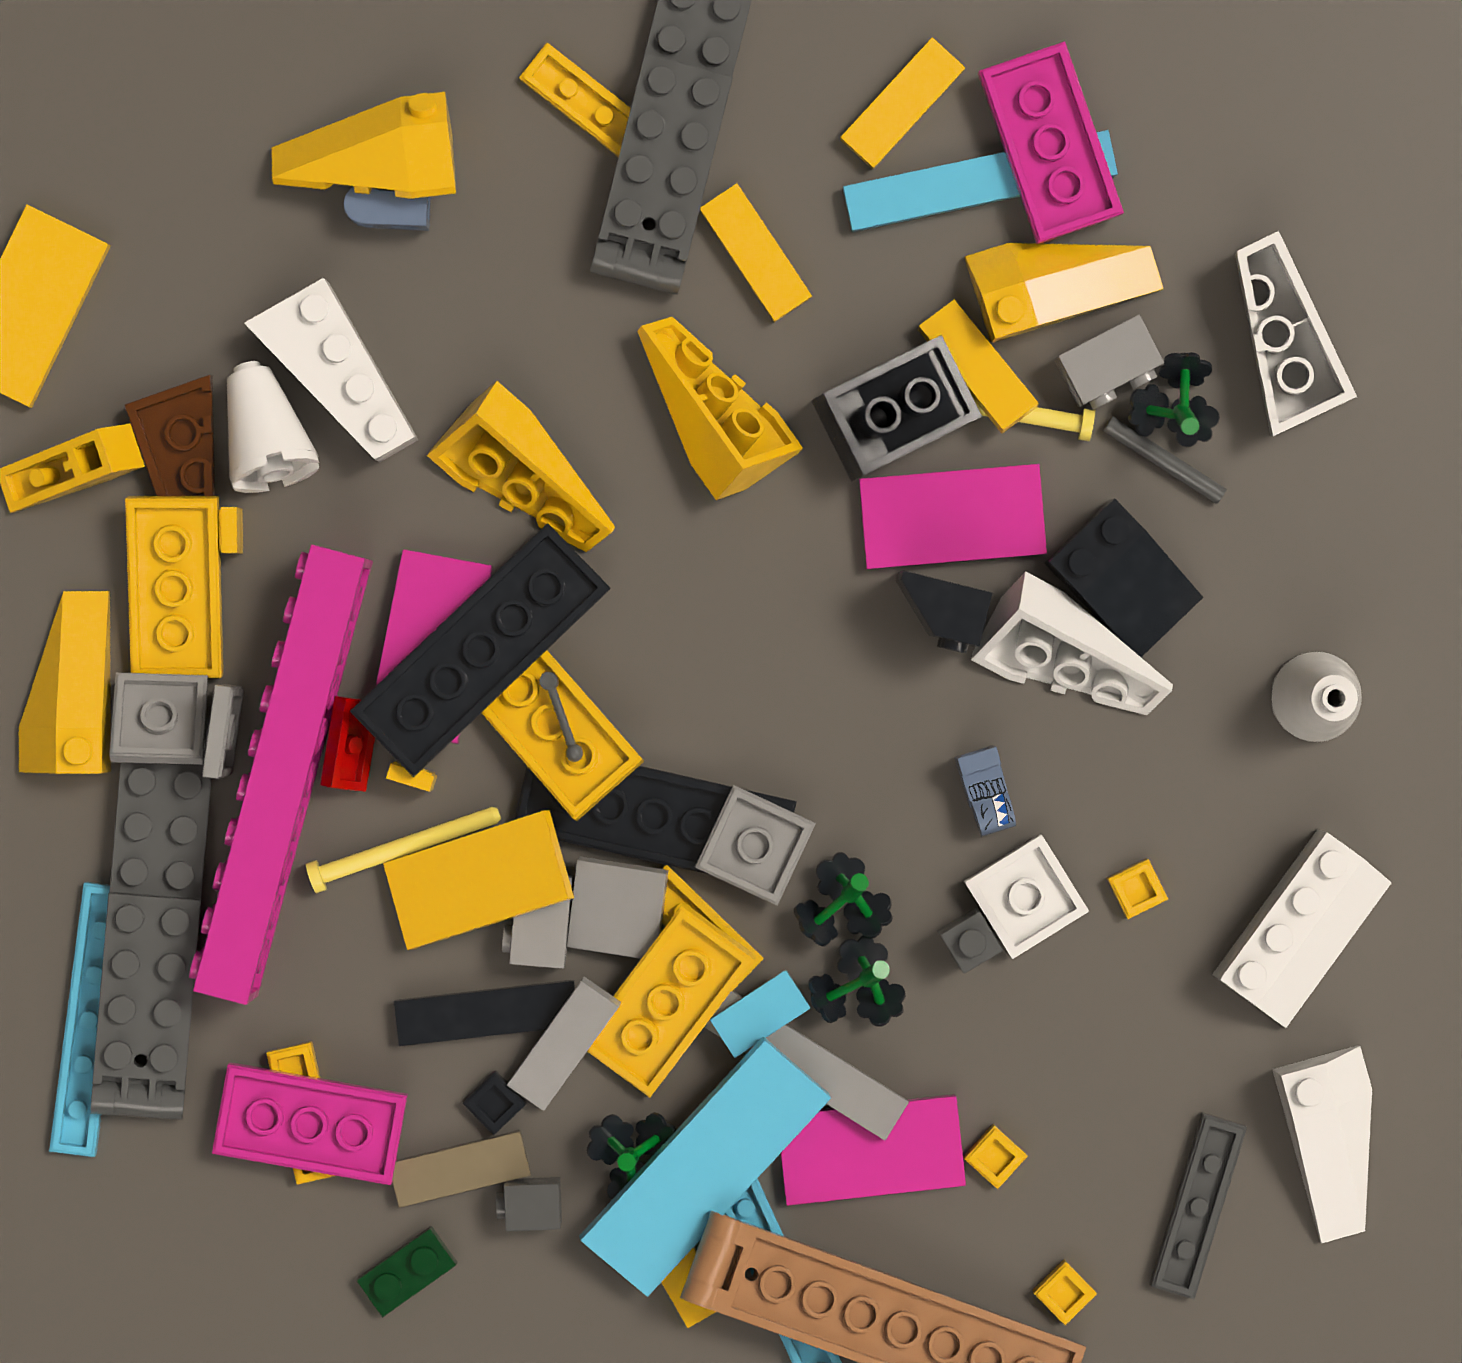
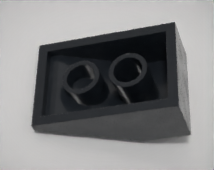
[811,335,982,482]
[1044,498,1203,657]

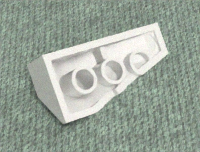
[971,571,1173,715]
[1272,1045,1372,1243]

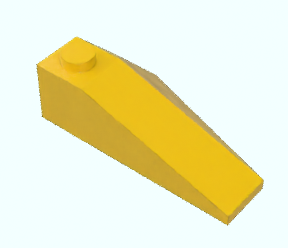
[271,92,456,199]
[964,243,1164,343]
[637,316,803,500]
[427,381,615,552]
[19,591,111,774]

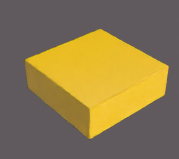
[219,507,243,554]
[386,761,437,792]
[1107,858,1168,919]
[963,1124,1028,1189]
[1032,1260,1097,1325]

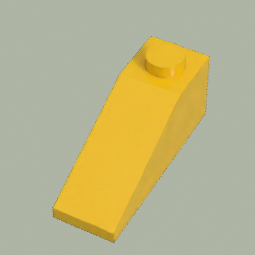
[0,423,145,513]

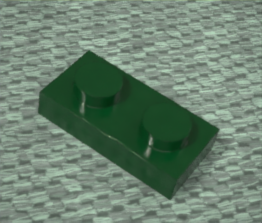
[357,1226,457,1318]

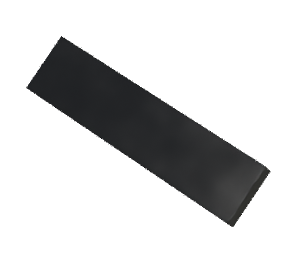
[394,980,575,1046]

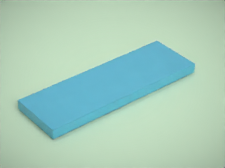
[579,1036,831,1297]

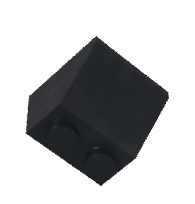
[896,571,993,653]

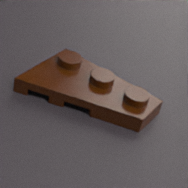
[125,375,215,496]

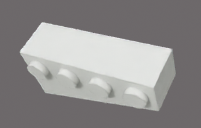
[1235,231,1357,436]
[245,278,418,462]

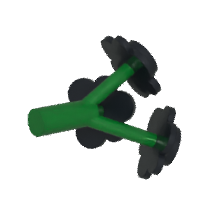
[1128,352,1220,447]
[794,852,893,947]
[809,936,906,1027]
[587,1112,676,1200]

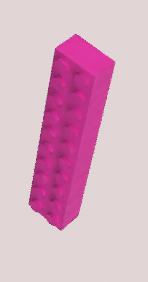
[189,544,373,1005]

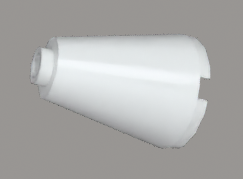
[227,361,319,493]
[1272,652,1362,742]

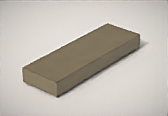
[393,1130,531,1208]

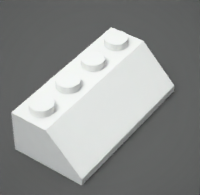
[1212,829,1392,1028]

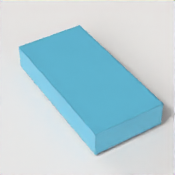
[710,970,811,1058]

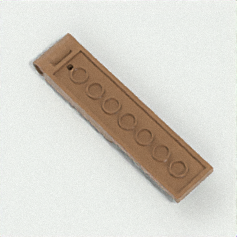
[680,1211,1086,1363]

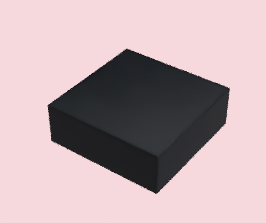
[463,1070,527,1135]

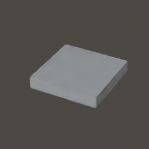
[110,672,208,765]
[202,684,244,779]
[695,785,816,906]
[567,856,669,959]

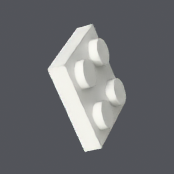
[964,834,1089,959]

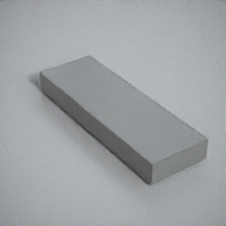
[507,977,621,1111]

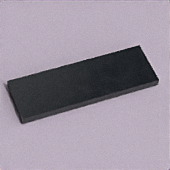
[350,523,611,778]
[515,766,797,875]

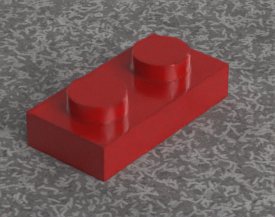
[320,696,375,792]

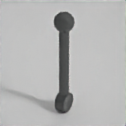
[539,672,583,762]

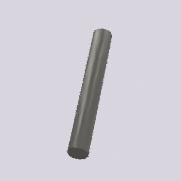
[1103,416,1227,504]

